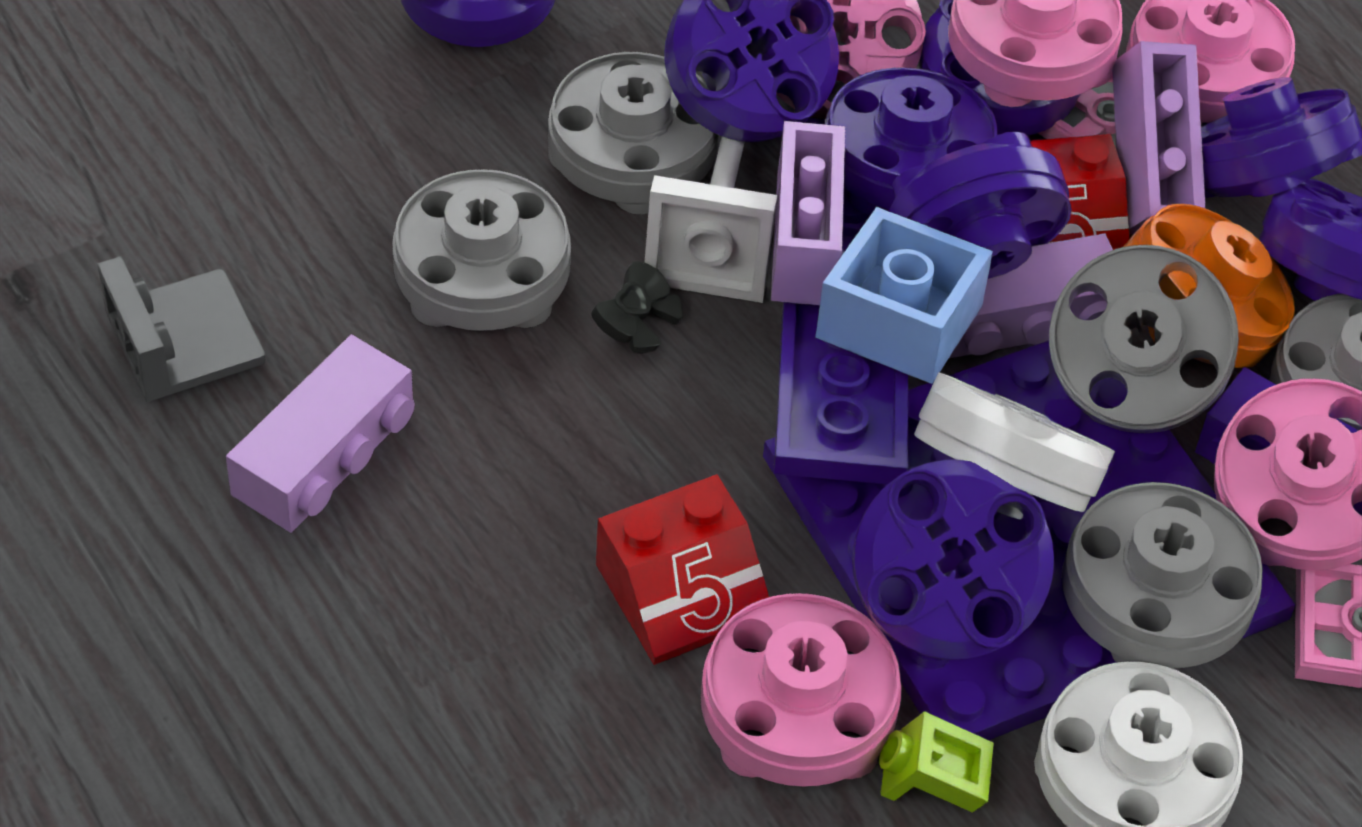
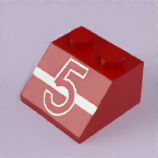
[1030,134,1129,250]
[596,474,769,665]

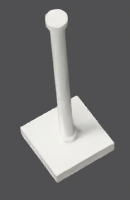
[644,137,777,303]

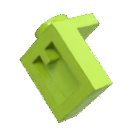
[879,711,994,813]

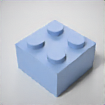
[816,207,993,384]

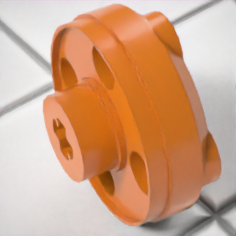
[1124,204,1295,368]

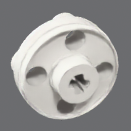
[914,372,1115,519]
[1034,662,1243,827]

